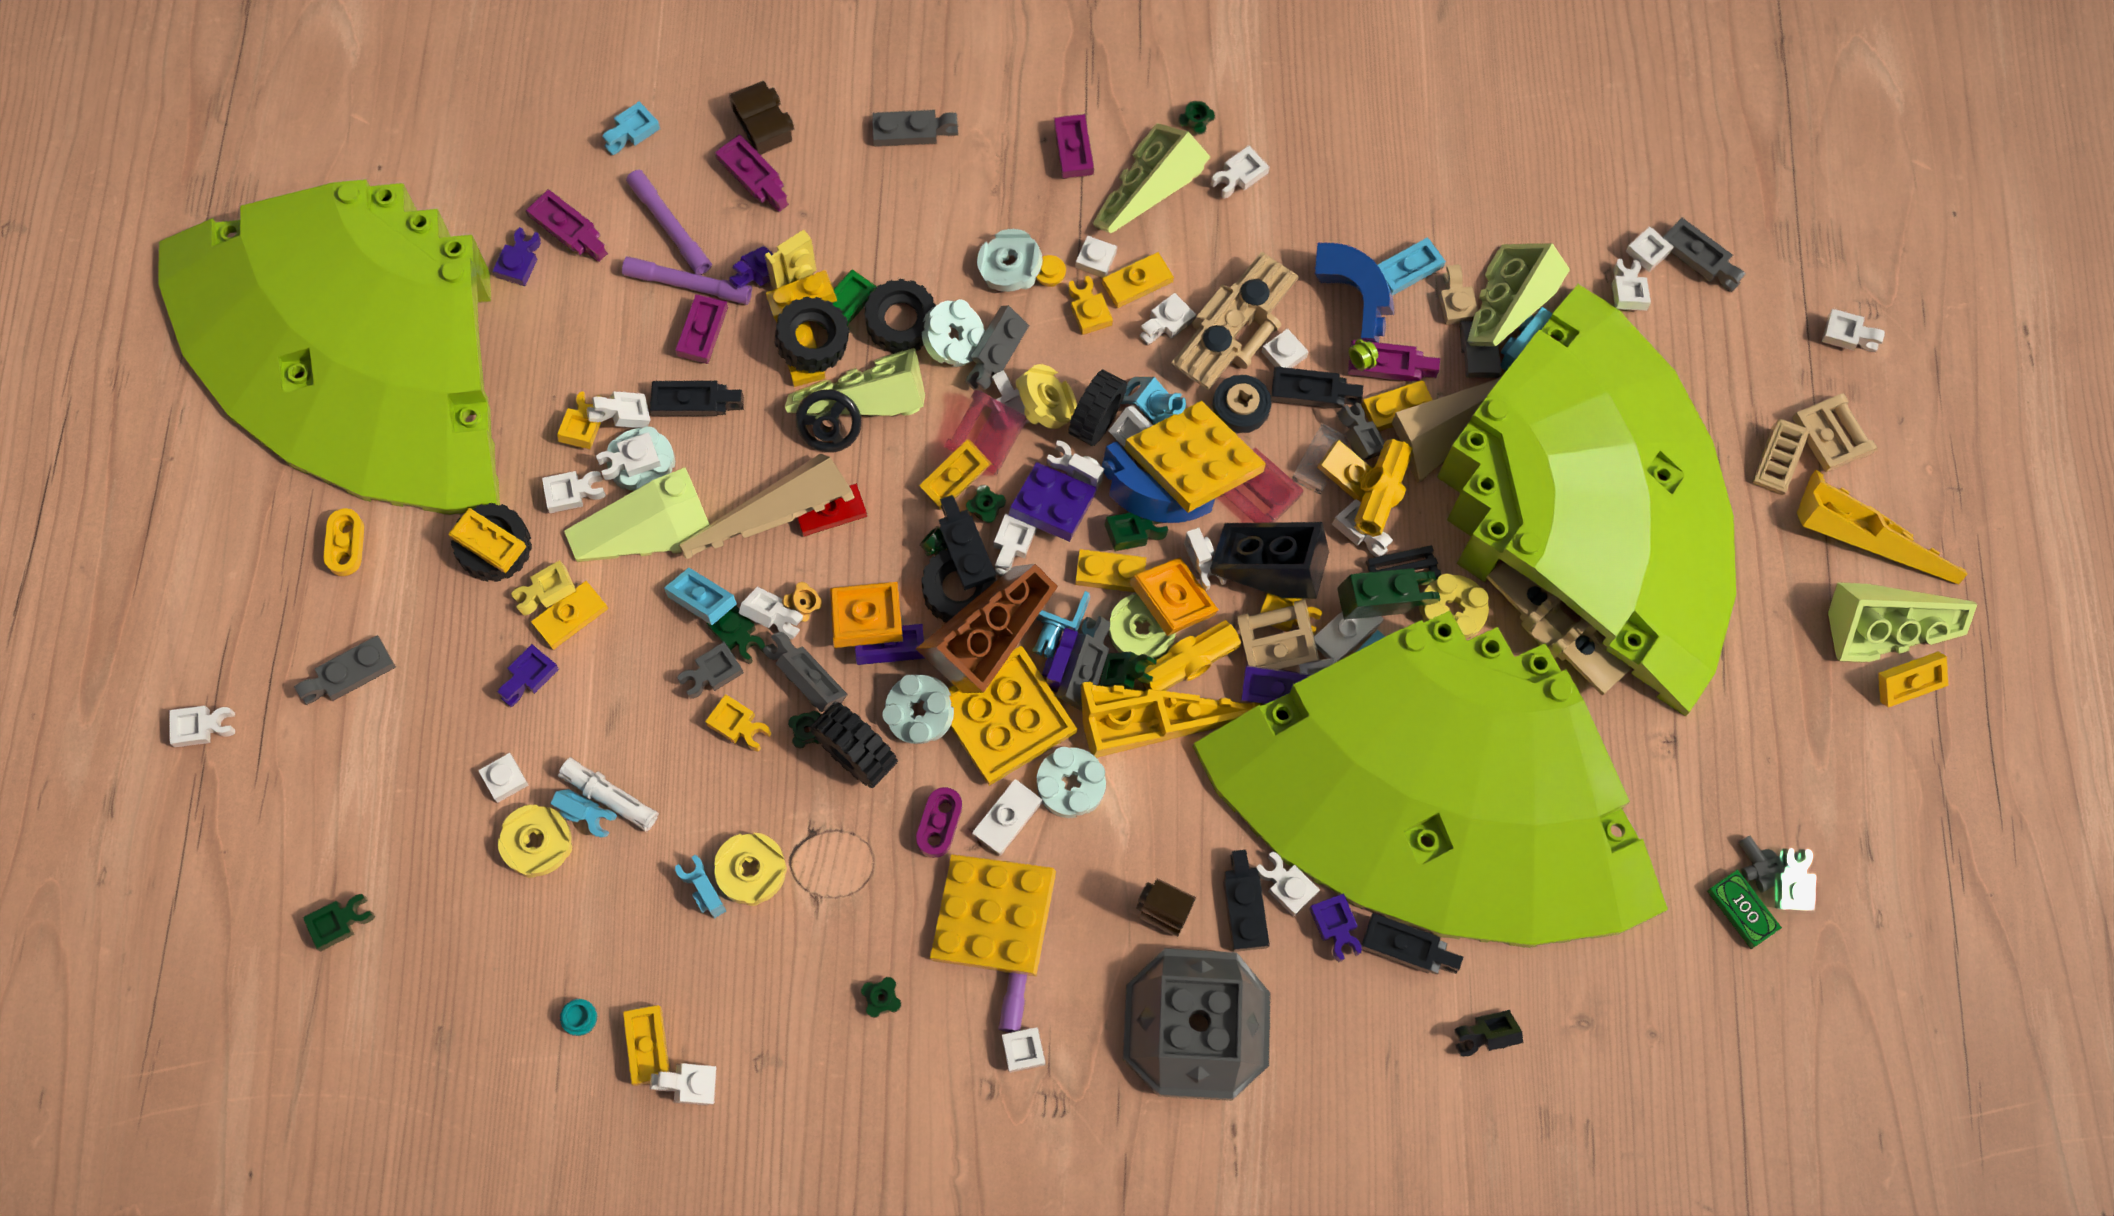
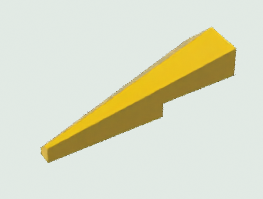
[1797,470,1968,584]
[1081,682,1261,758]

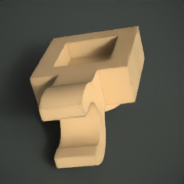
[1439,264,1478,325]

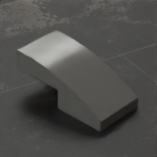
[1459,321,1501,378]

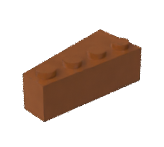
[915,564,1058,693]

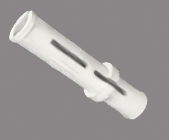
[558,758,659,832]

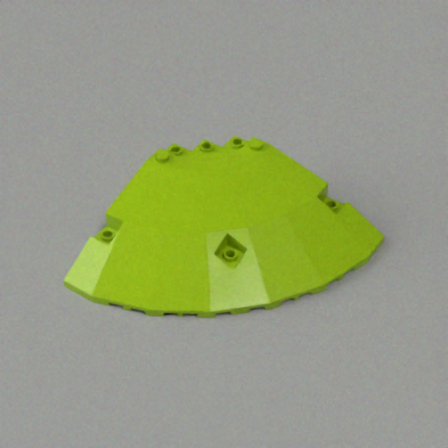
[158,179,500,515]
[1437,284,1736,716]
[1193,611,1668,948]

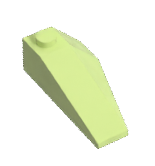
[1093,123,1211,233]
[1467,243,1570,346]
[785,348,925,416]
[564,467,709,562]
[1828,582,1977,662]

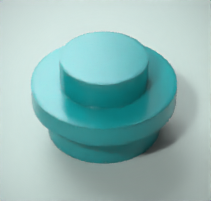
[560,999,598,1036]

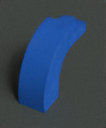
[1315,243,1394,343]
[1102,442,1215,523]

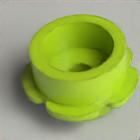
[1349,339,1378,371]

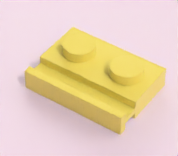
[764,230,817,289]

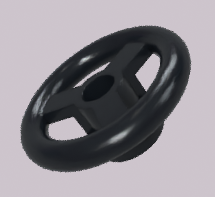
[795,389,862,453]

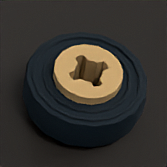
[1212,375,1272,433]

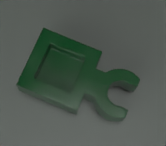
[1104,513,1168,551]
[706,605,765,664]
[1099,651,1157,689]
[303,894,375,951]

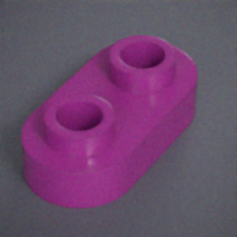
[916,787,962,858]

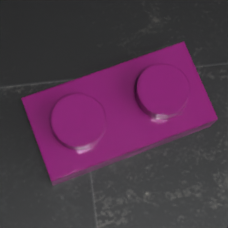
[1054,114,1094,178]
[675,294,728,364]

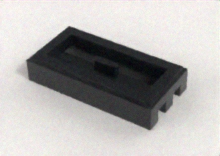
[1366,545,1442,580]

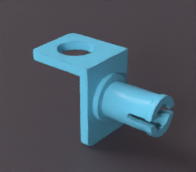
[1121,377,1186,425]
[1032,591,1090,658]

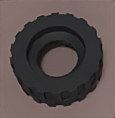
[865,279,936,354]
[775,297,849,373]
[1068,369,1128,447]
[451,503,532,582]
[922,549,996,623]

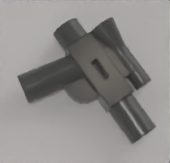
[1738,835,1808,893]

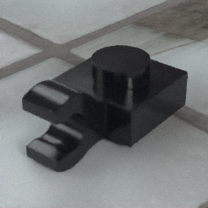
[1454,1010,1523,1057]

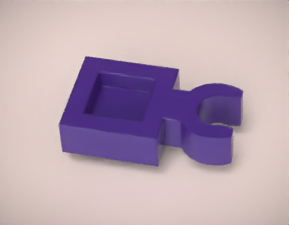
[492,227,541,287]
[1042,628,1078,692]
[1309,893,1362,962]

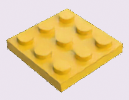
[1124,401,1266,513]
[949,645,1077,786]
[930,854,1056,976]

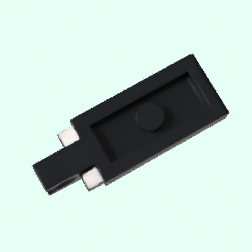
[1271,366,1363,409]
[650,381,744,416]
[938,495,996,591]
[1223,850,1270,952]
[1361,913,1463,975]

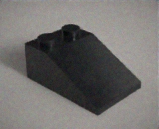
[1210,522,1329,599]

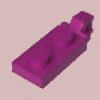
[715,135,789,212]
[525,189,608,262]
[1347,340,1440,382]

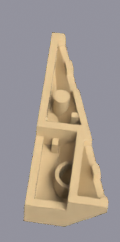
[679,453,855,559]

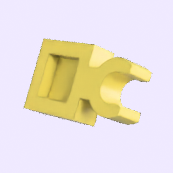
[511,560,576,616]

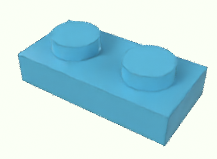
[1378,237,1446,296]
[1500,307,1552,371]
[664,568,737,625]

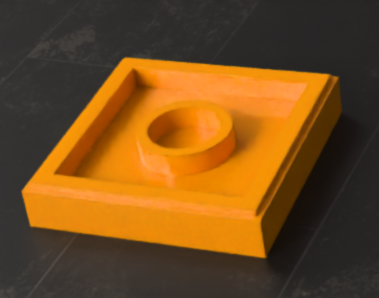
[1129,557,1219,636]
[830,582,903,648]

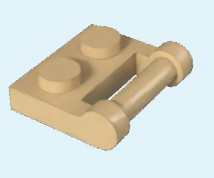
[1792,393,1878,473]
[1237,599,1319,669]

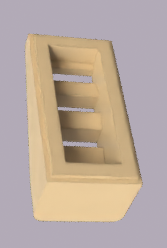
[1752,419,1809,495]

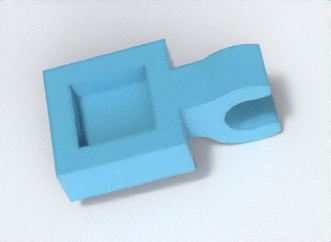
[602,101,660,155]
[550,789,617,837]
[675,855,726,918]

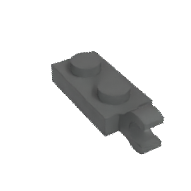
[873,110,958,147]
[1663,218,1745,292]
[965,305,1029,390]
[1056,616,1110,711]
[763,632,848,712]
[294,635,396,705]

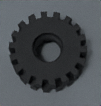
[810,701,898,788]

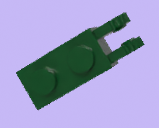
[1337,568,1441,620]

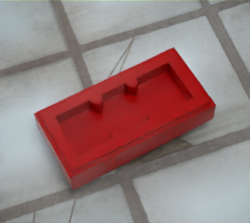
[797,483,867,537]

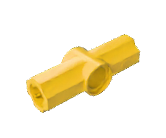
[1354,439,1412,537]
[1143,620,1241,691]

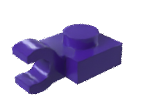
[729,246,773,288]
[497,644,559,707]

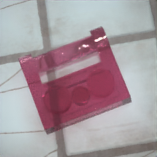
[944,389,1027,476]
[1220,447,1304,523]

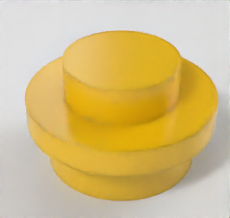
[1035,255,1066,287]

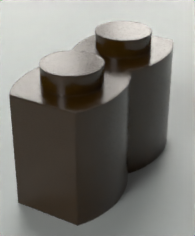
[729,80,794,155]
[1136,878,1196,937]

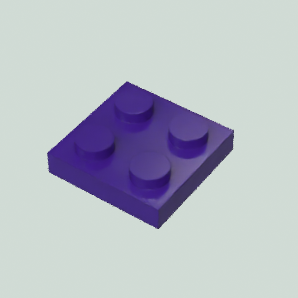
[1009,462,1097,542]

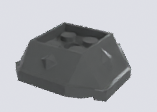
[1123,948,1270,1101]

